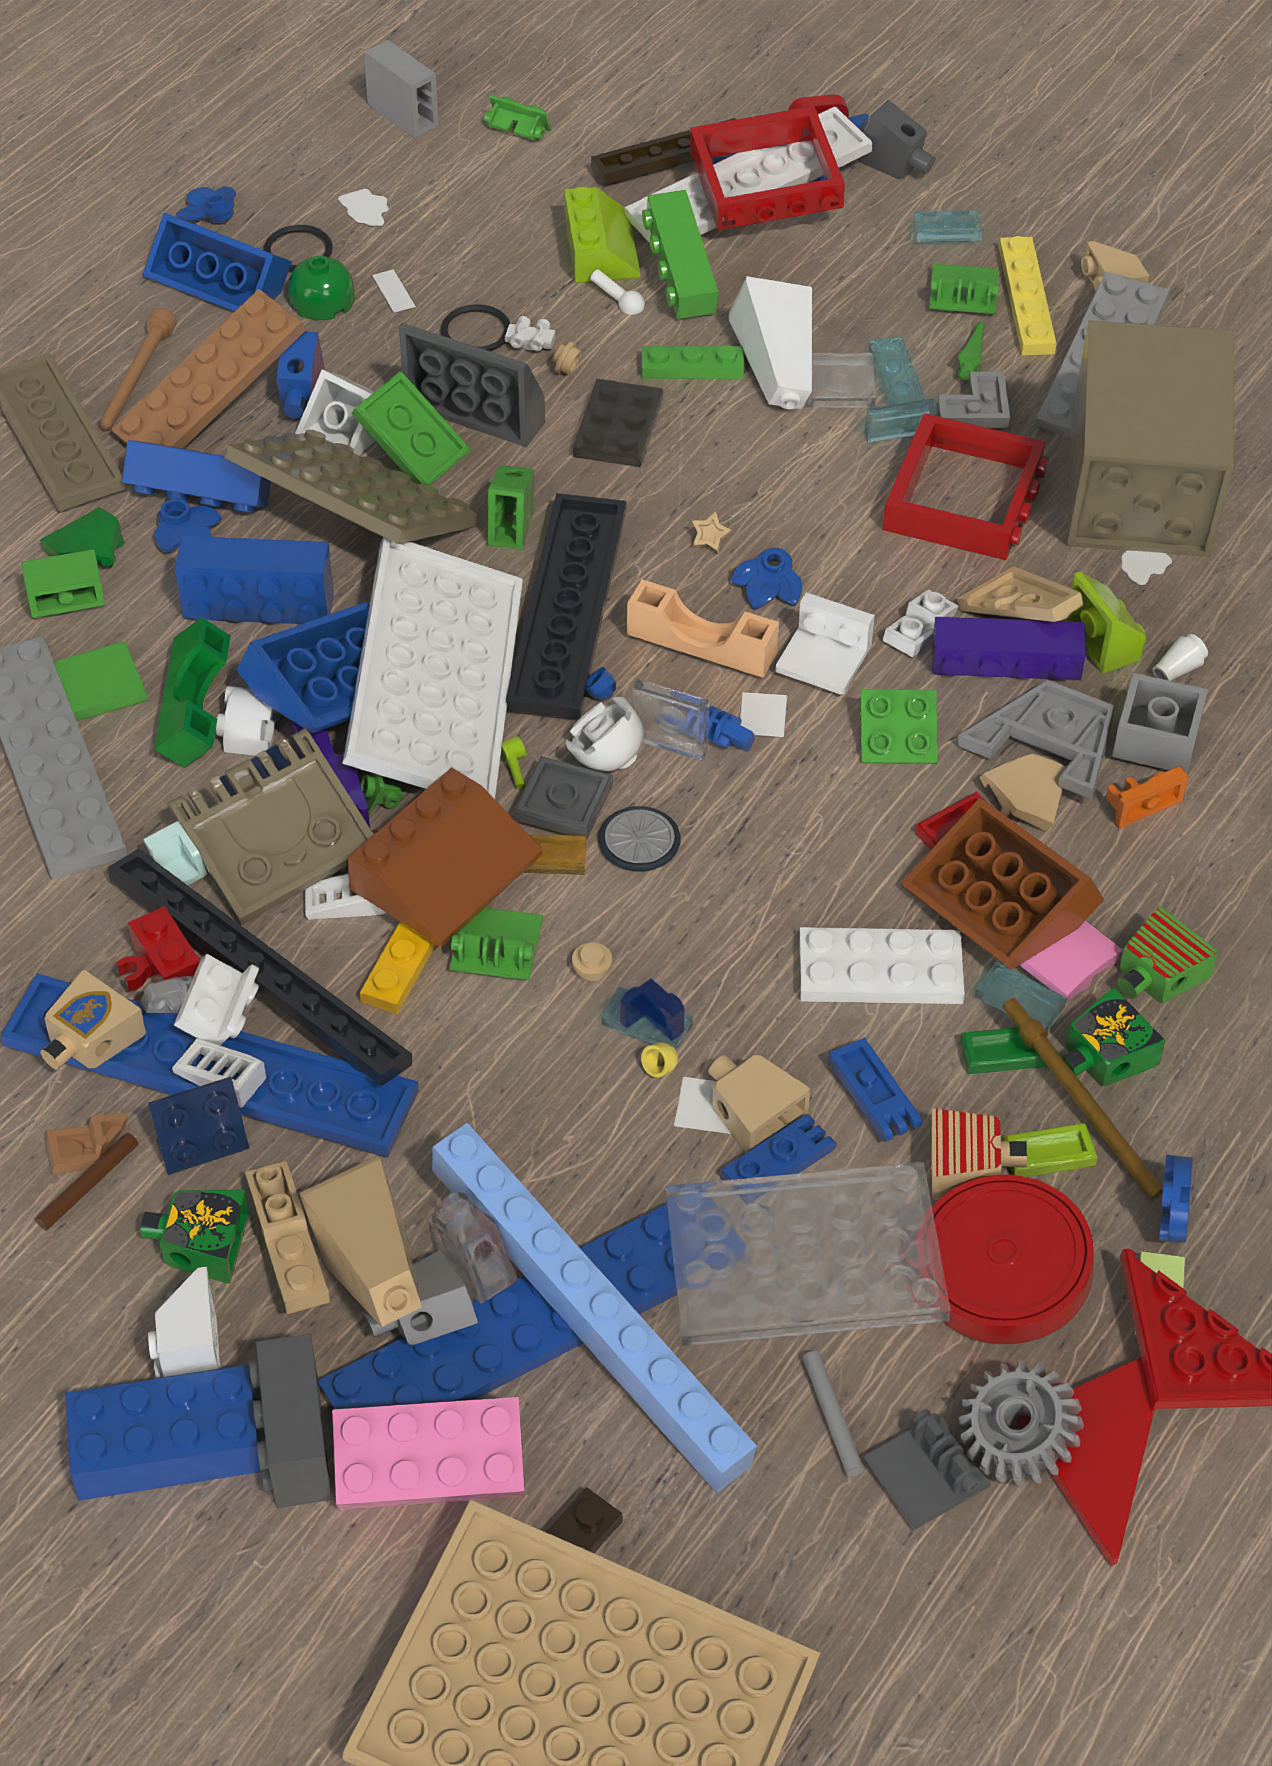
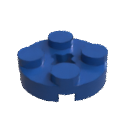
[1160,1154,1193,1243]

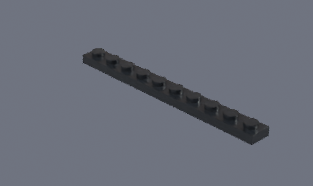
[108,849,412,1087]

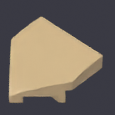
[979,753,1066,831]

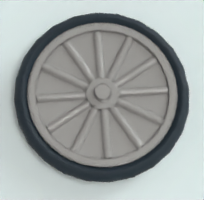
[598,806,681,872]

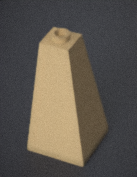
[299,1156,422,1327]

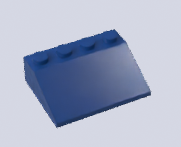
[237,601,370,733]

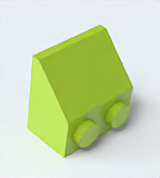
[1066,571,1146,674]

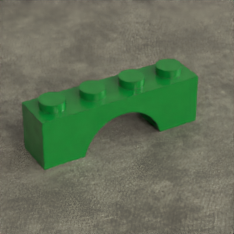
[154,617,231,768]

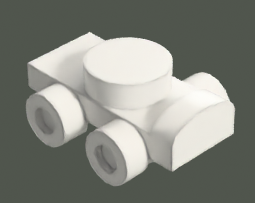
[505,316,555,351]

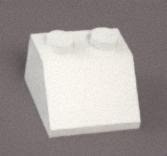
[295,370,375,456]
[148,1267,221,1379]

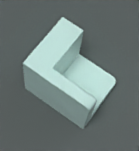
[143,821,208,885]

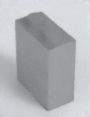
[364,40,439,139]

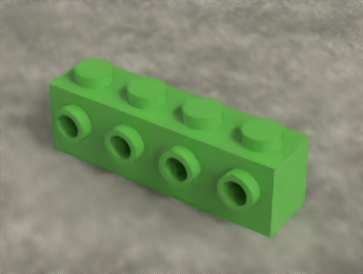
[642,190,718,319]

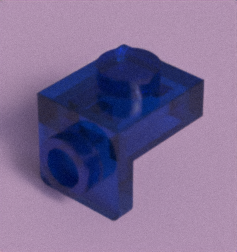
[620,978,685,1041]

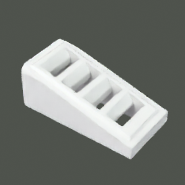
[305,874,386,920]
[172,1038,266,1108]

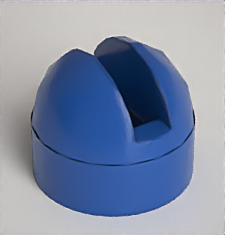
[585,667,616,700]

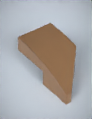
[45,1113,128,1175]

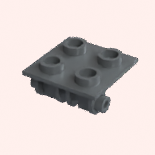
[863,1409,991,1530]

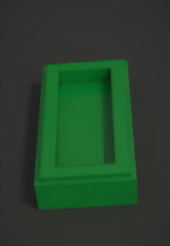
[960,1027,1048,1075]

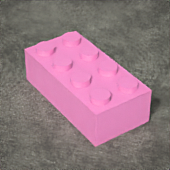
[332,1397,524,1510]

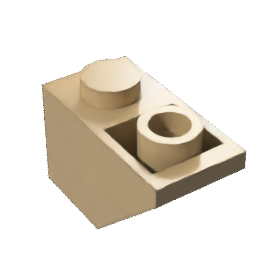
[1081,241,1149,293]

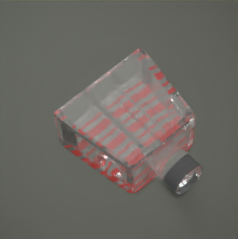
[427,1192,517,1304]

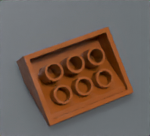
[348,767,542,948]
[900,797,1104,971]

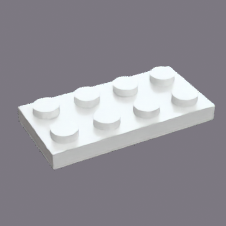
[799,927,965,1004]

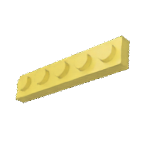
[999,236,1057,356]

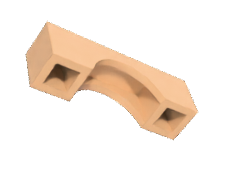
[627,579,779,678]

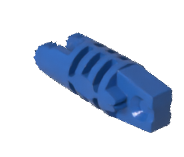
[658,689,755,751]

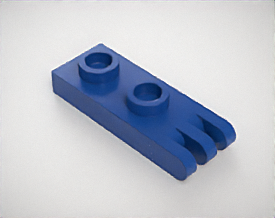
[828,1037,922,1142]
[721,1114,837,1207]

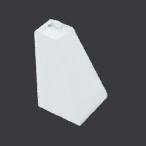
[728,276,812,409]

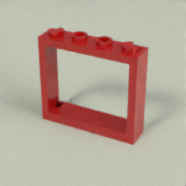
[690,106,845,230]
[883,413,1049,560]

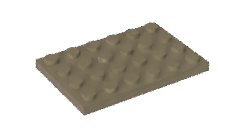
[225,430,479,544]

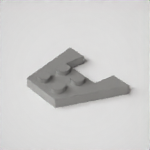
[958,680,1114,800]

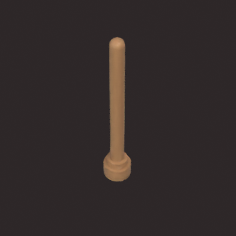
[99,308,177,431]

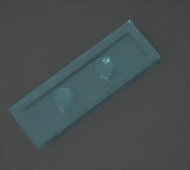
[868,337,927,417]

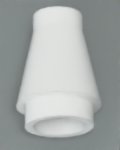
[1152,634,1208,681]

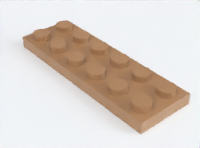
[111,289,306,448]

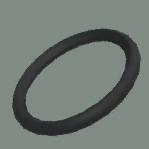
[264,225,333,272]
[441,304,511,351]

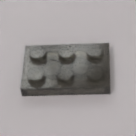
[573,379,663,468]

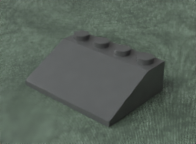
[399,323,545,447]

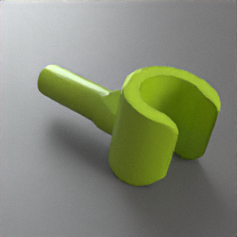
[501,736,526,789]

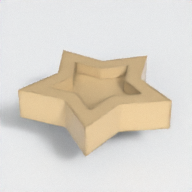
[692,511,733,554]

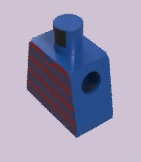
[277,331,325,418]

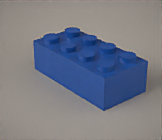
[175,536,334,624]
[65,1365,262,1501]

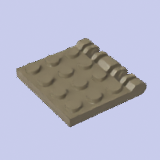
[167,728,374,925]

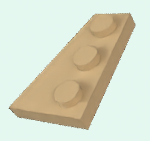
[957,566,1083,622]

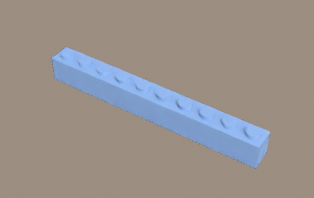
[432,1123,757,1494]

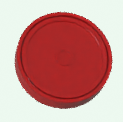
[916,1175,1094,1344]

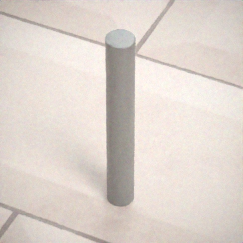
[802,1350,864,1477]

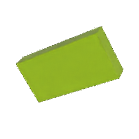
[1003,1123,1097,1177]

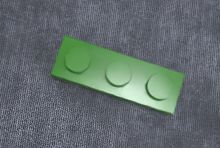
[642,345,744,379]

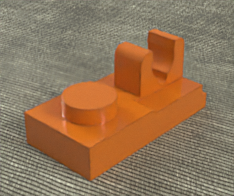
[1106,766,1189,829]

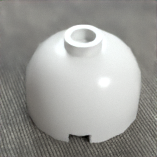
[566,697,644,772]

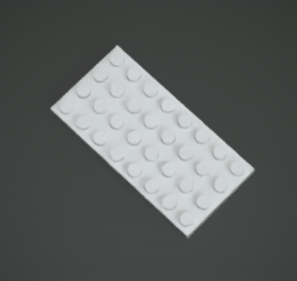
[343,537,523,799]

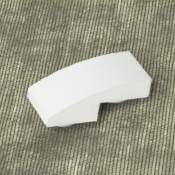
[883,589,958,657]

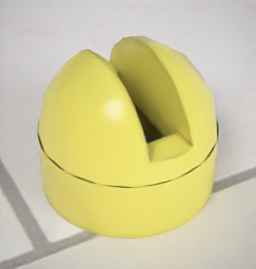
[641,1042,678,1078]

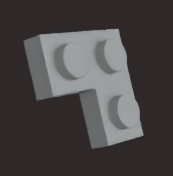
[937,371,1010,429]

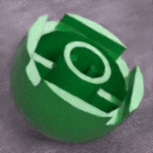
[289,256,355,321]

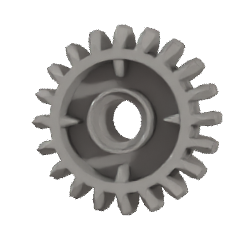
[958,1360,1084,1486]

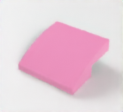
[1020,921,1123,1001]

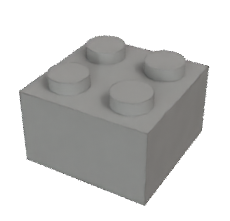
[1112,673,1208,774]

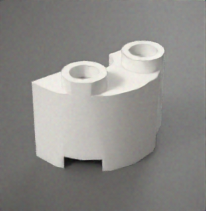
[216,686,281,756]

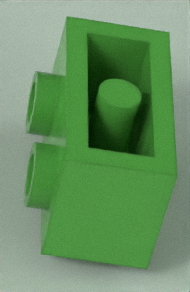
[21,549,105,618]

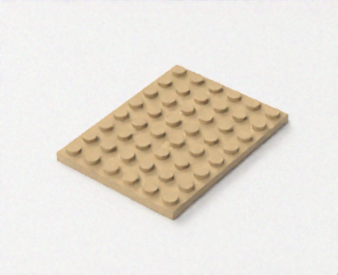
[343,1499,821,1766]

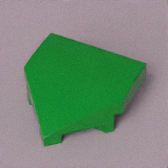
[40,507,125,566]

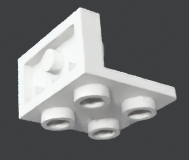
[776,592,875,694]

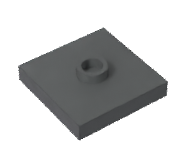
[514,756,613,840]

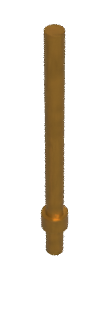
[1003,997,1163,1200]

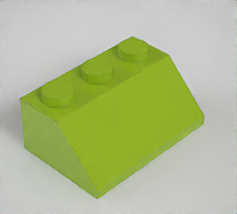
[564,187,640,283]

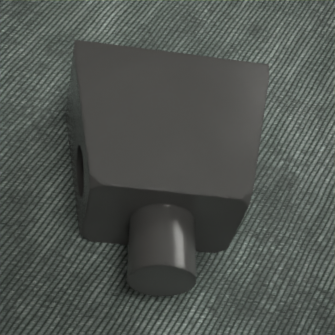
[858,100,936,179]

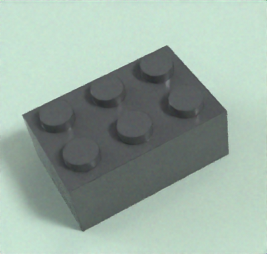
[249,1334,332,1508]

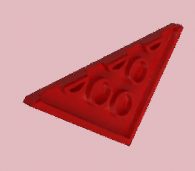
[1119,1249,1272,1409]
[1017,1357,1155,1566]

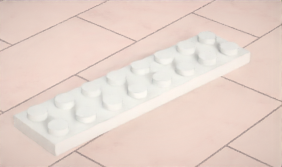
[625,107,872,243]

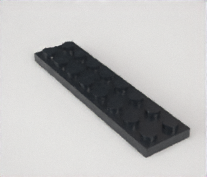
[506,493,627,719]

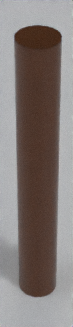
[35,1133,139,1231]

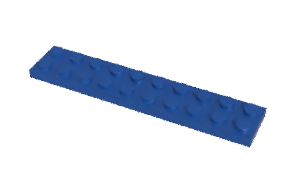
[1,973,419,1157]
[318,1186,747,1411]

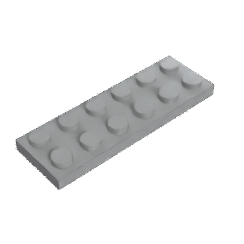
[1036,272,1170,438]

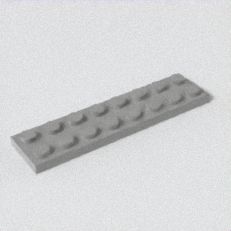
[0,636,127,880]

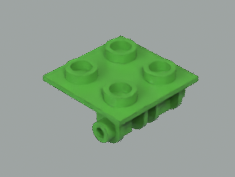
[929,264,999,314]
[859,689,938,764]
[450,908,543,980]

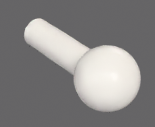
[590,269,645,315]

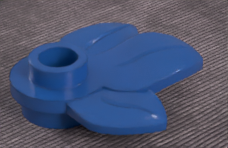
[176,186,236,223]
[154,499,222,552]
[731,548,802,610]

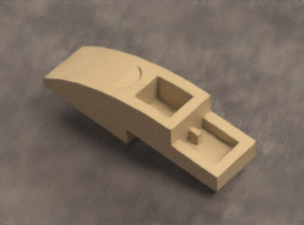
[245,1161,330,1315]

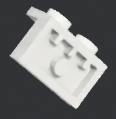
[174,954,259,1045]

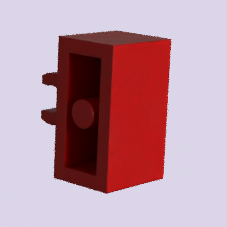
[116,906,200,991]

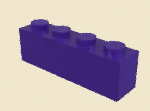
[932,617,1086,680]

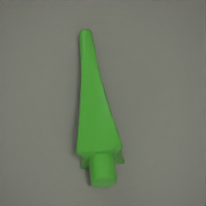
[956,321,985,381]

